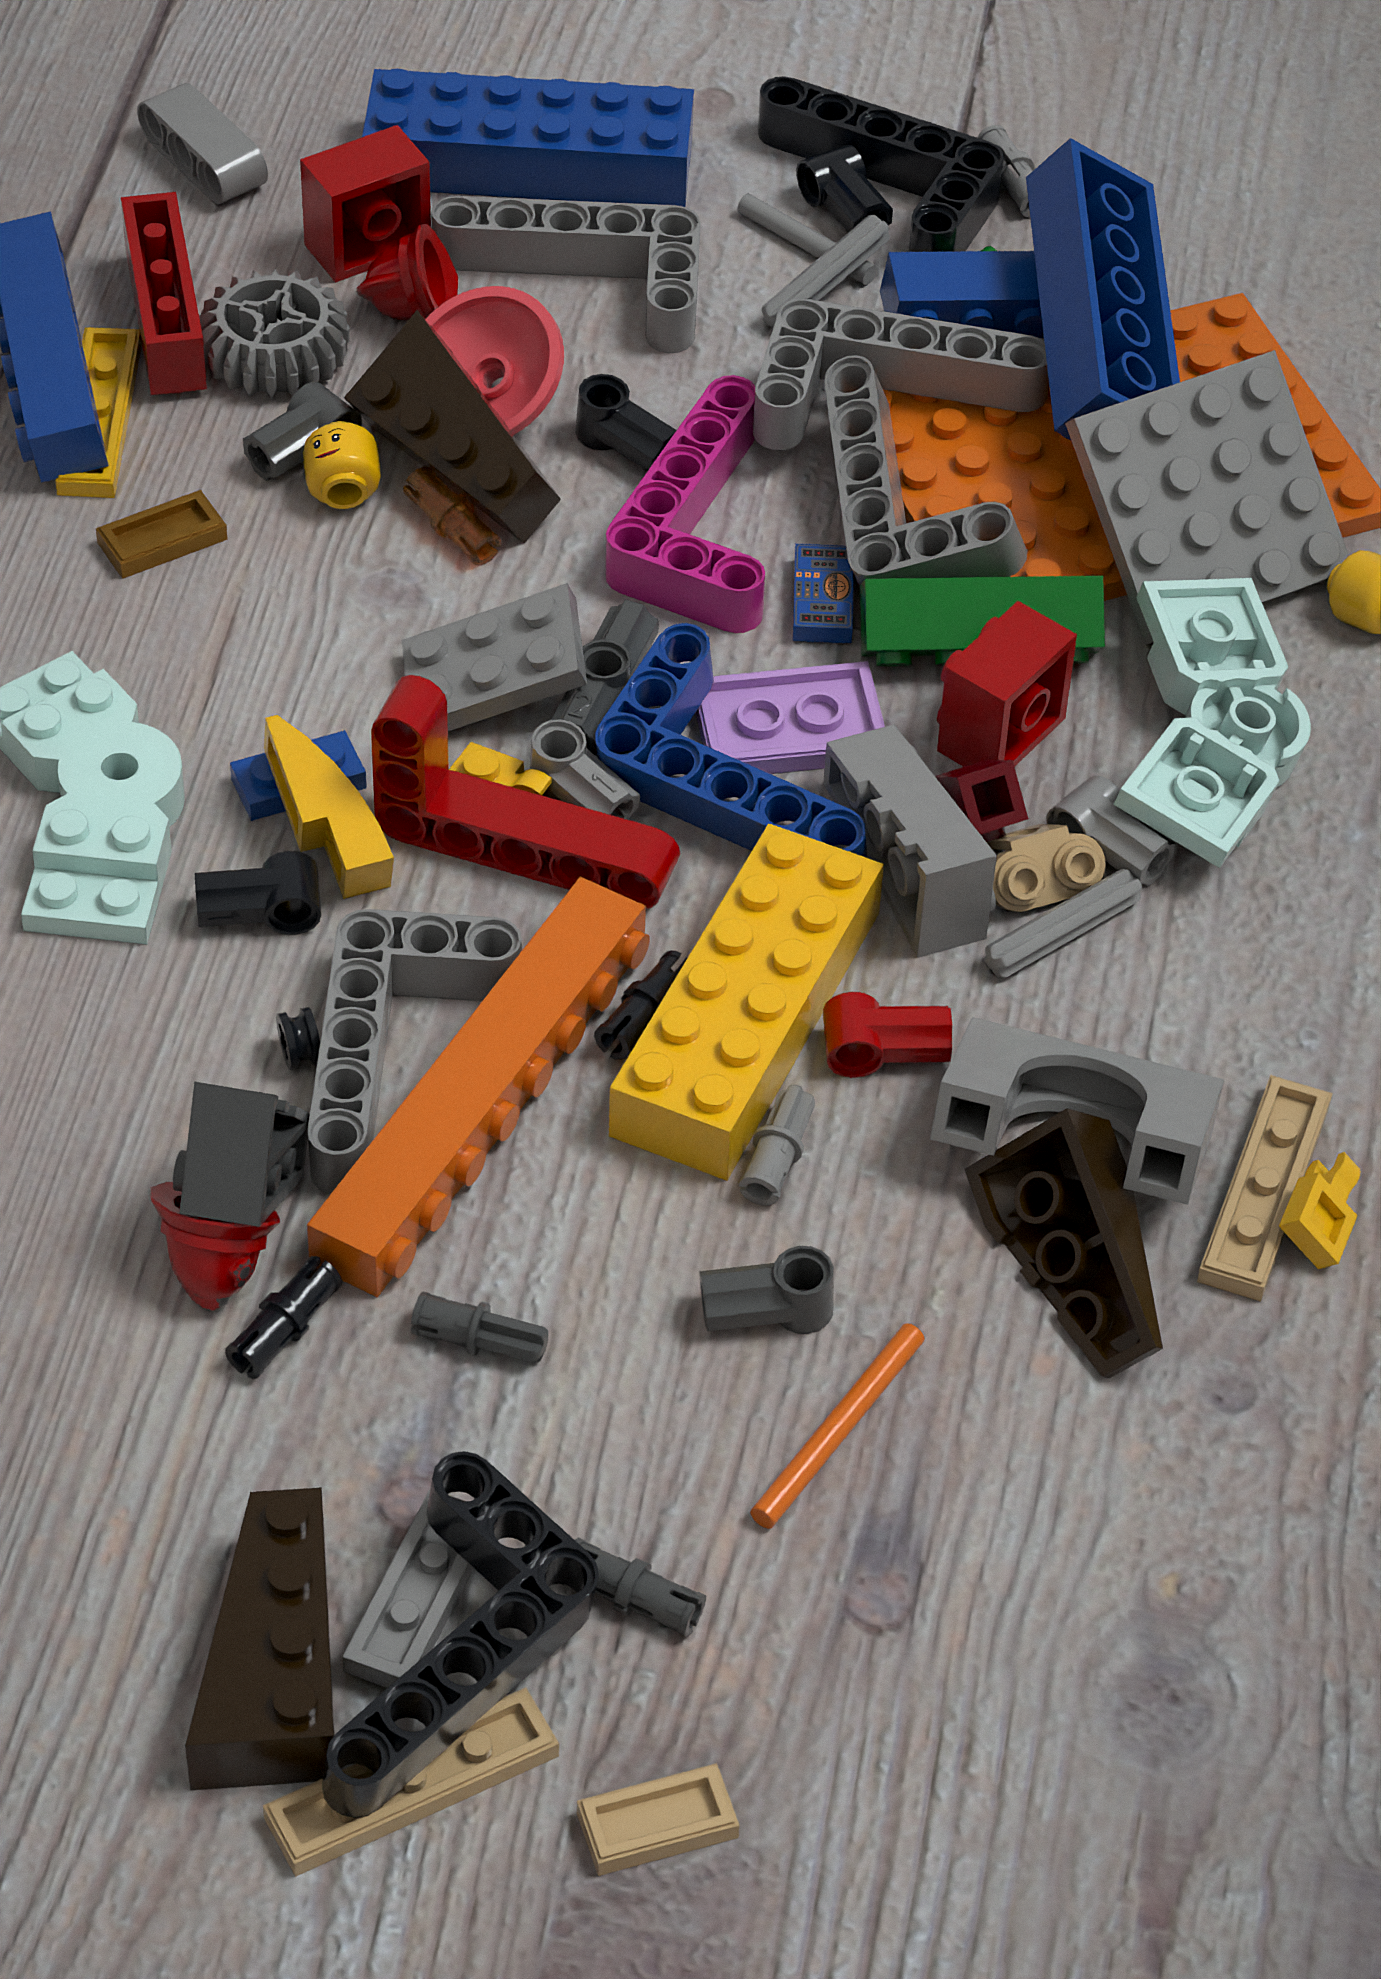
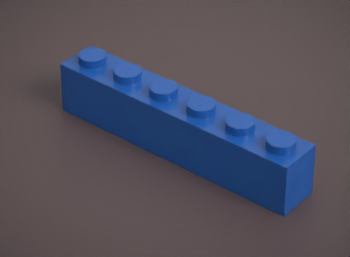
[0,211,109,483]

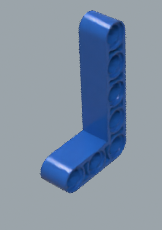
[595,623,867,858]

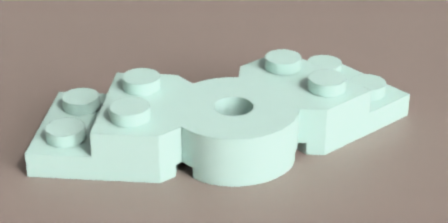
[1113,578,1311,868]
[0,651,185,944]

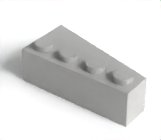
[823,724,997,958]

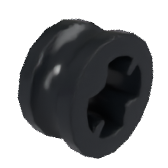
[276,1007,320,1070]

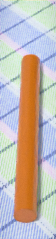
[750,1323,925,1529]

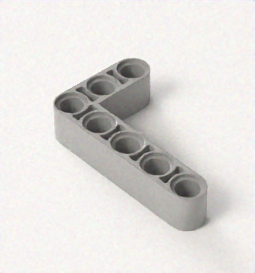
[431,196,700,353]
[753,299,1049,450]
[824,355,1027,586]
[308,909,522,1194]

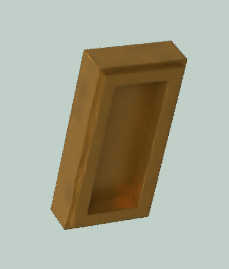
[96,490,228,579]

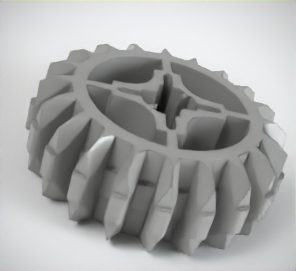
[199,268,350,399]

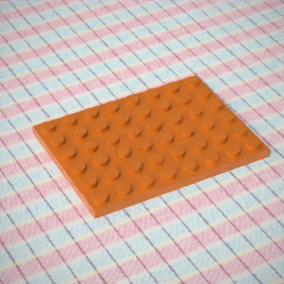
[883,293,1381,601]

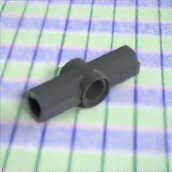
[552,599,659,755]

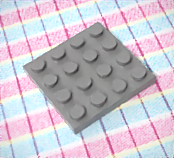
[1065,350,1349,645]

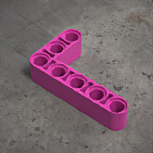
[605,375,765,633]

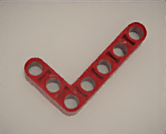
[371,675,681,909]

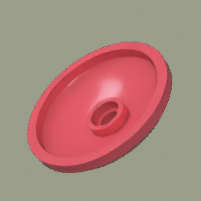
[426,286,564,435]

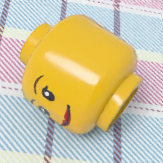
[303,421,381,509]

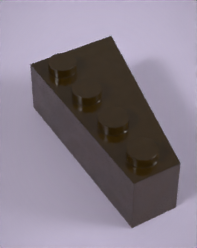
[344,310,561,544]
[185,1487,335,1791]

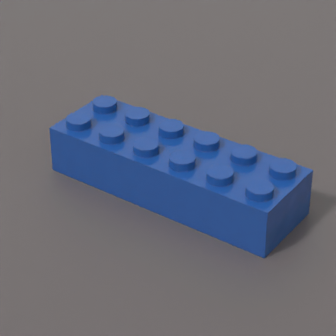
[362,69,694,207]
[1026,138,1180,440]

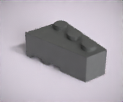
[173,1081,310,1227]

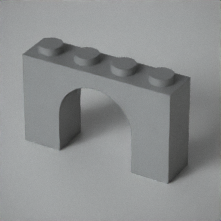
[930,1017,1224,1205]

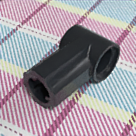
[796,144,893,232]
[575,374,676,471]
[194,851,321,935]

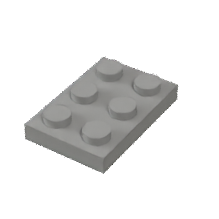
[402,583,587,731]

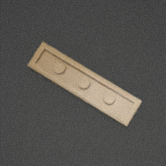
[1197,1075,1333,1302]
[263,1687,559,1877]

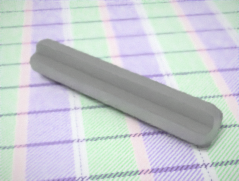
[761,215,890,328]
[984,869,1142,978]

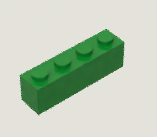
[860,576,1105,667]

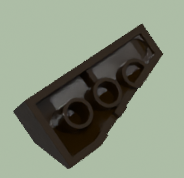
[964,1108,1163,1378]

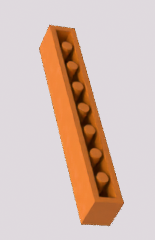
[307,877,650,1298]

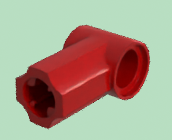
[823,992,952,1078]

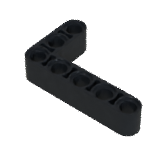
[758,76,1004,252]
[322,1451,599,1818]

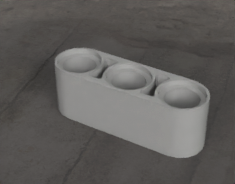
[137,83,268,204]

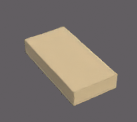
[577,1763,740,1876]

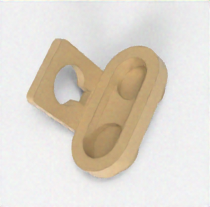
[987,824,1106,912]

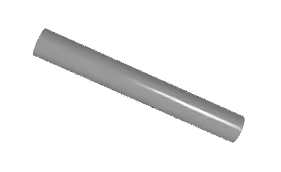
[737,193,877,285]

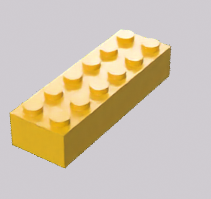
[609,823,884,1181]

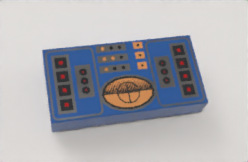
[793,543,853,643]

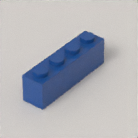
[880,251,1044,338]

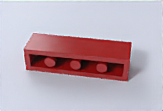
[121,192,207,395]

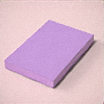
[695,661,885,774]

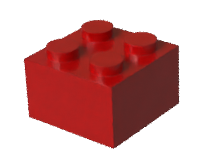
[300,125,431,283]
[936,601,1077,767]

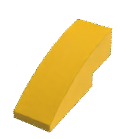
[264,715,394,899]

